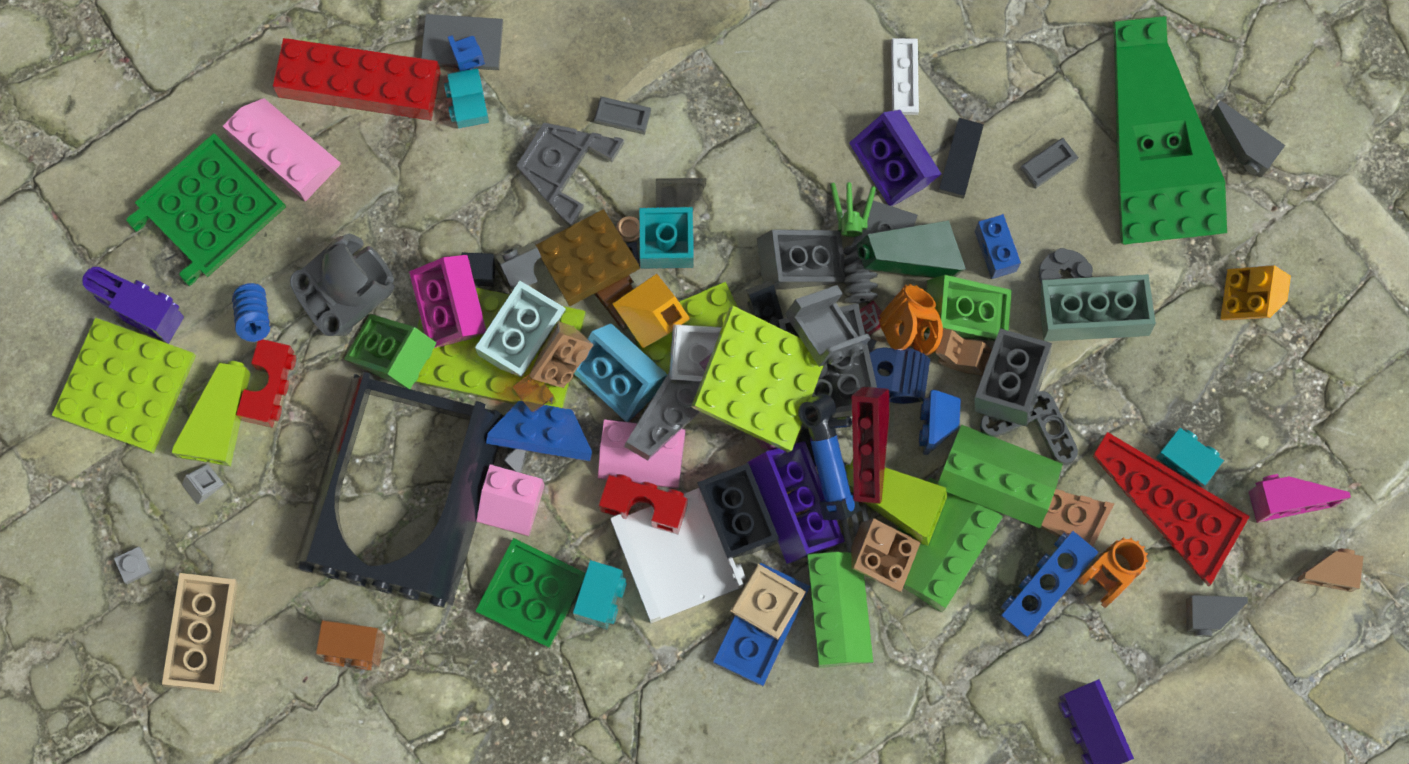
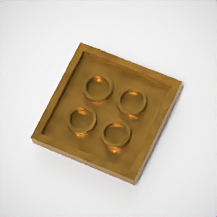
[535,209,640,307]

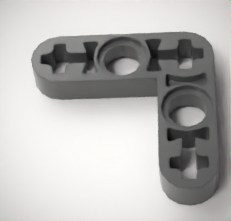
[980,391,1078,465]

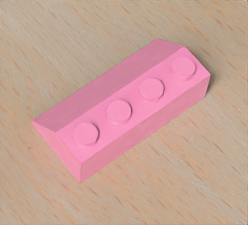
[223,98,341,202]

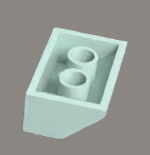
[475,281,566,377]

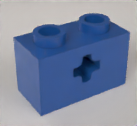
[974,214,1021,279]

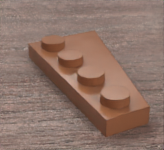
[1040,489,1115,547]

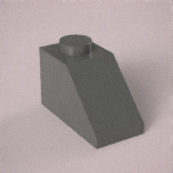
[1186,595,1248,637]

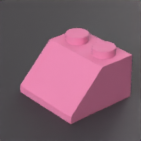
[477,465,545,536]

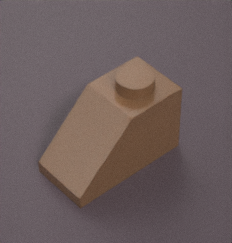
[1298,548,1364,592]

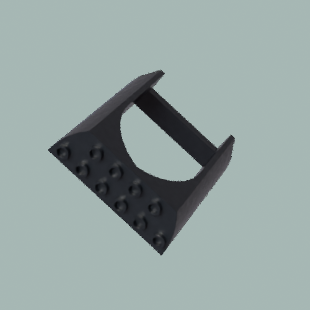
[295,372,504,608]

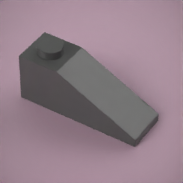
[1212,100,1286,177]

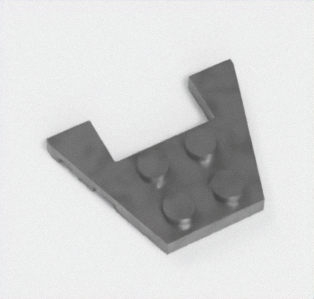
[516,123,624,226]

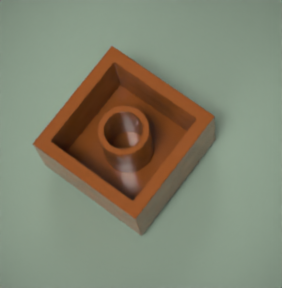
[316,620,385,671]

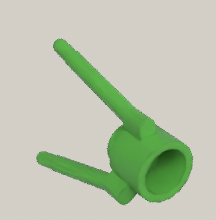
[830,182,876,237]

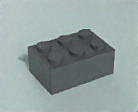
[975,328,1052,427]

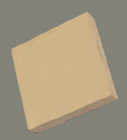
[730,564,806,640]

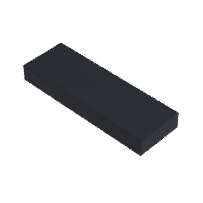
[939,118,984,199]

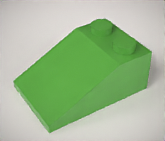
[925,275,1012,341]
[344,314,436,389]

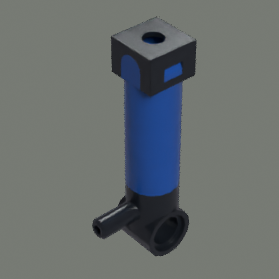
[798,394,860,520]

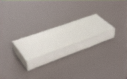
[891,38,919,115]

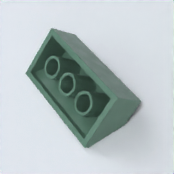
[1040,274,1156,342]

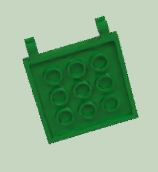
[126,133,286,287]

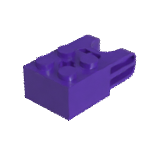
[82,267,184,344]

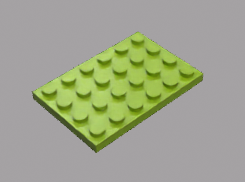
[415,288,586,408]

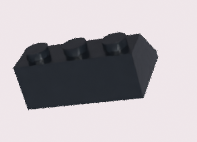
[697,463,779,559]

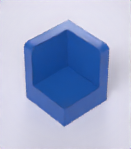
[448,35,485,72]

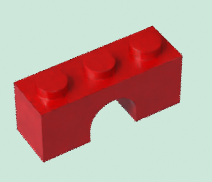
[236,339,296,428]
[599,474,688,535]

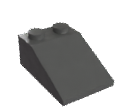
[757,230,847,290]

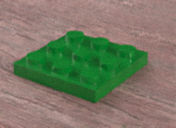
[476,538,586,649]

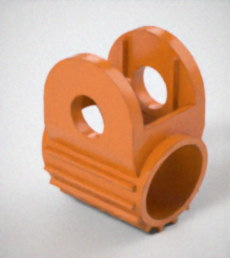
[879,284,943,355]
[1077,537,1148,608]

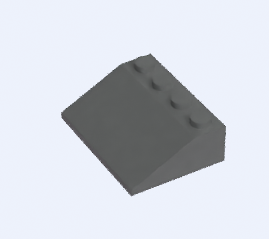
[779,303,877,430]

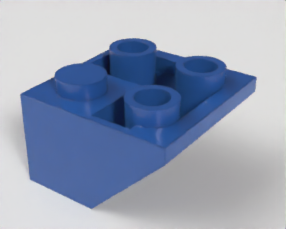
[919,390,961,455]

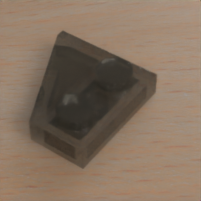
[656,178,706,210]

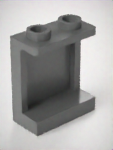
[785,285,871,367]

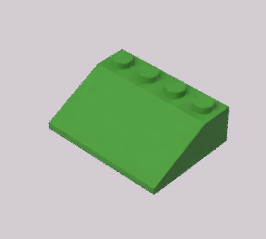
[938,424,1063,528]
[897,478,1003,612]

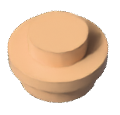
[616,216,640,243]

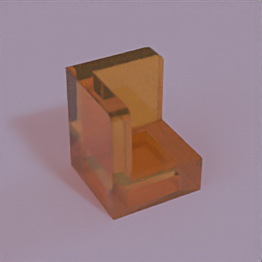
[513,374,555,412]

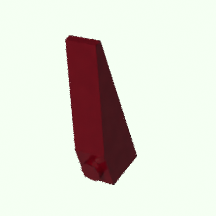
[852,387,889,504]

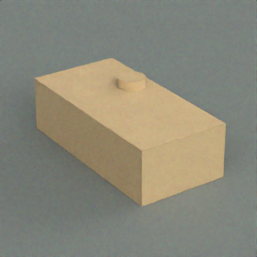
[162,573,238,693]

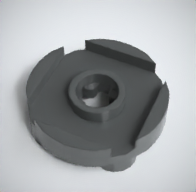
[1038,248,1093,283]

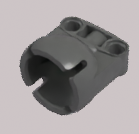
[290,233,395,336]

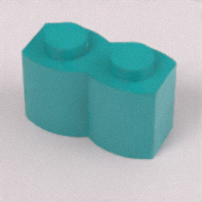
[444,68,489,129]

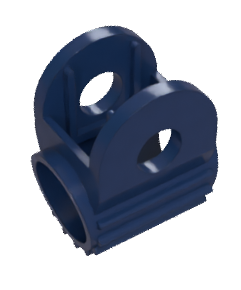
[870,347,930,404]

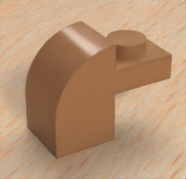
[936,328,992,376]

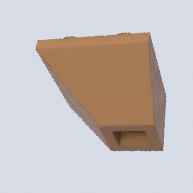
[529,321,594,388]
[851,518,921,592]

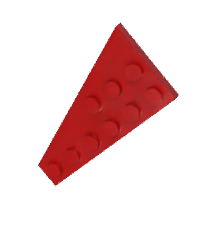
[1092,432,1250,587]

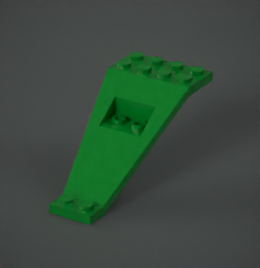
[1113,15,1227,245]

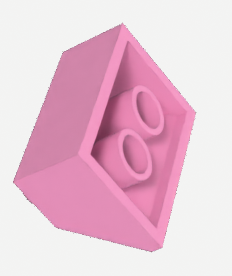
[598,420,685,489]

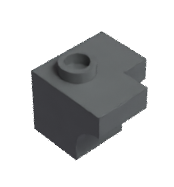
[495,242,541,291]

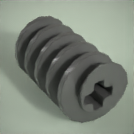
[843,245,878,303]

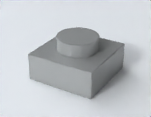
[114,547,152,584]

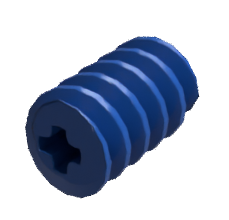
[232,283,270,342]

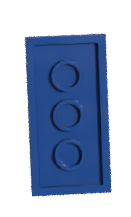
[713,563,810,687]

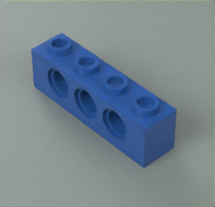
[1000,531,1099,637]

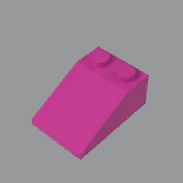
[1248,474,1351,523]

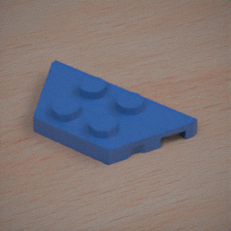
[486,401,592,461]

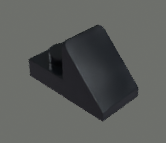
[746,280,784,328]

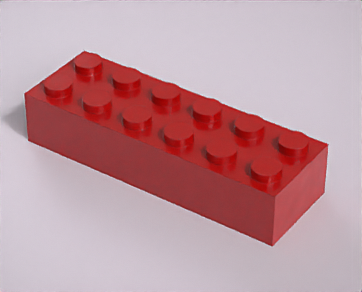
[273,38,441,121]

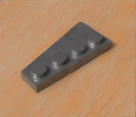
[624,373,701,461]

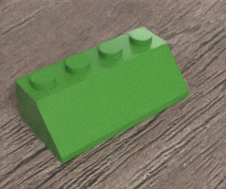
[807,552,873,668]

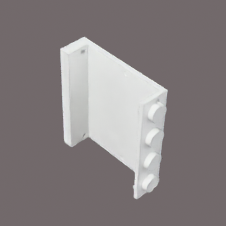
[611,488,746,623]

